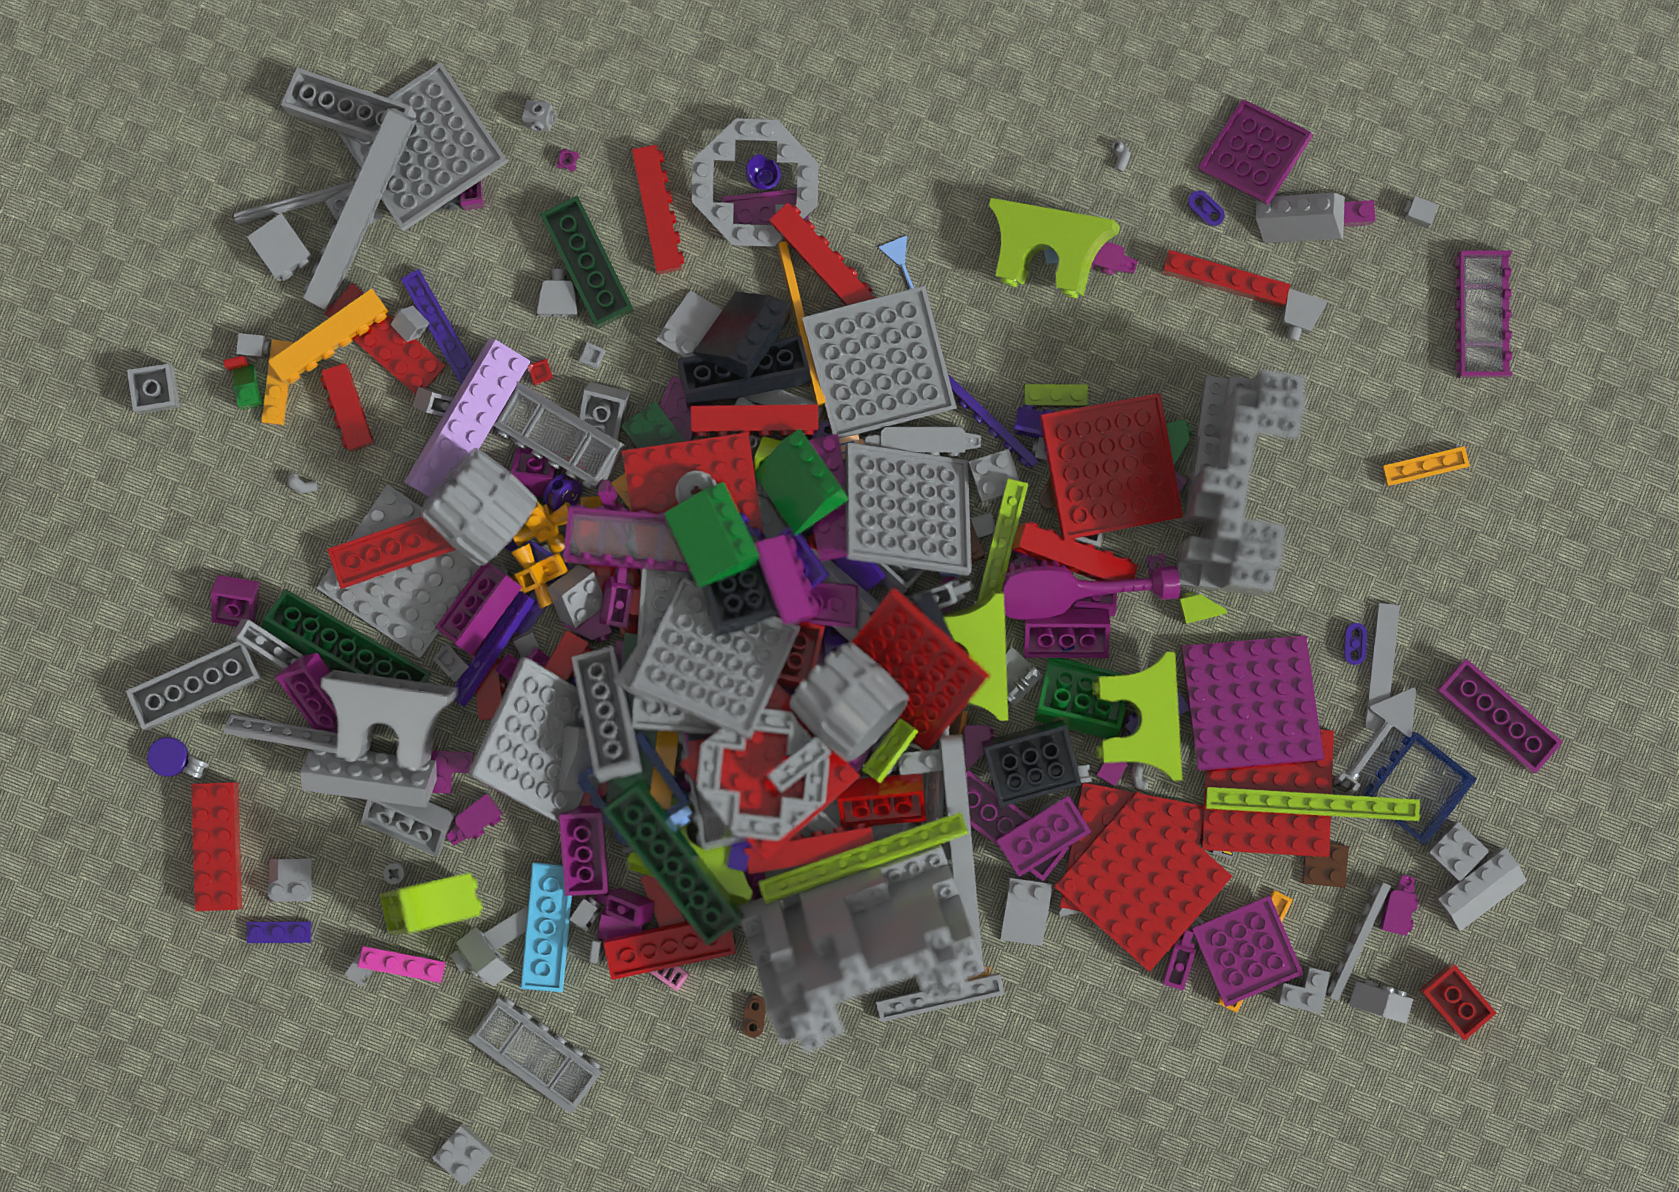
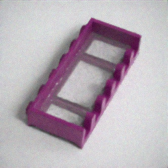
[1454,250,1512,378]
[563,505,691,573]

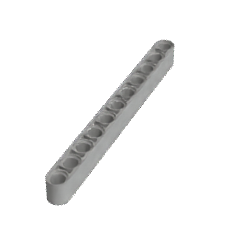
[940,734,982,957]

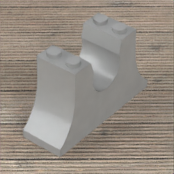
[322,670,459,771]

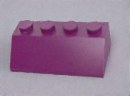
[754,535,819,625]
[435,562,522,655]
[1024,609,1110,658]
[275,652,339,733]
[559,805,609,896]

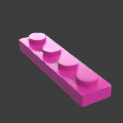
[357,946,445,983]

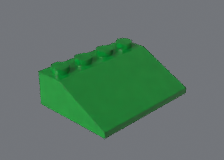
[754,429,849,535]
[664,482,759,588]
[1034,658,1127,739]

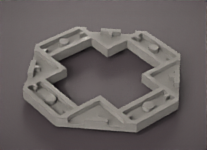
[692,118,819,247]
[696,709,829,841]

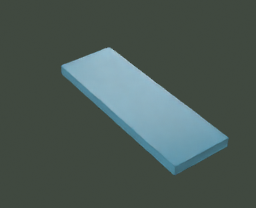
[521,862,572,992]

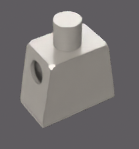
[537,269,579,317]
[1281,289,1327,342]

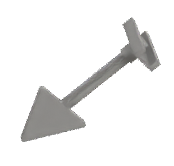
[1332,688,1416,796]

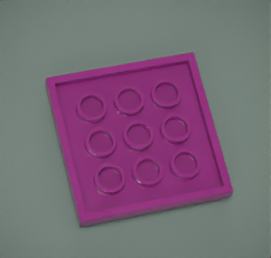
[1198,99,1313,205]
[1191,895,1304,1007]

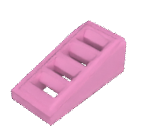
[650,966,690,992]

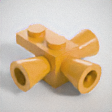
[513,501,577,553]
[510,543,568,609]

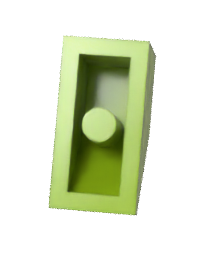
[1178,592,1227,624]

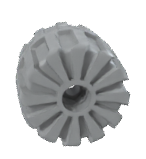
[419,448,537,565]
[790,643,908,761]

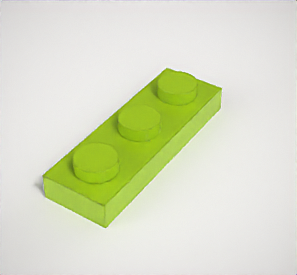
[1024,384,1088,406]
[862,719,918,783]

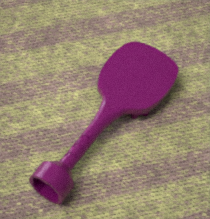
[1002,561,1180,620]

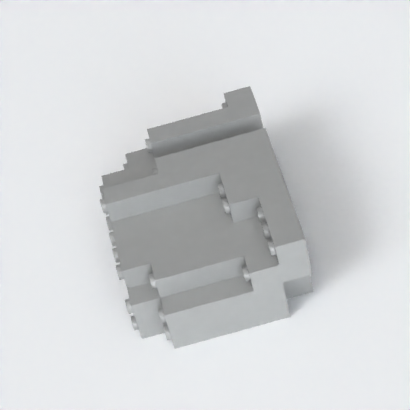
[1176,370,1306,596]
[738,844,986,1053]

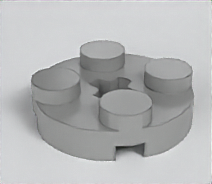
[675,470,717,504]

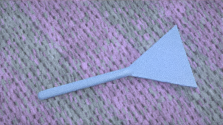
[878,236,914,289]

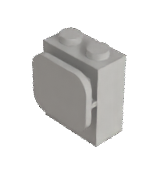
[247,213,313,281]

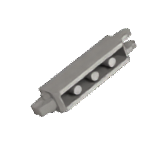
[864,425,981,456]
[905,578,974,609]

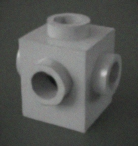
[522,100,556,132]

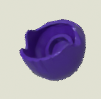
[745,154,781,190]

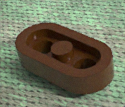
[742,995,766,1038]

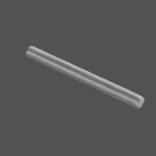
[234,181,354,224]

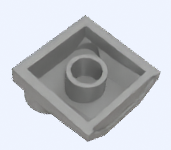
[267,858,313,902]

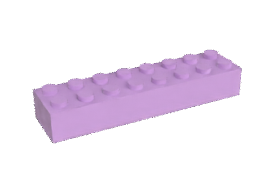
[404,338,530,496]

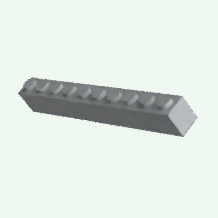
[303,108,416,310]

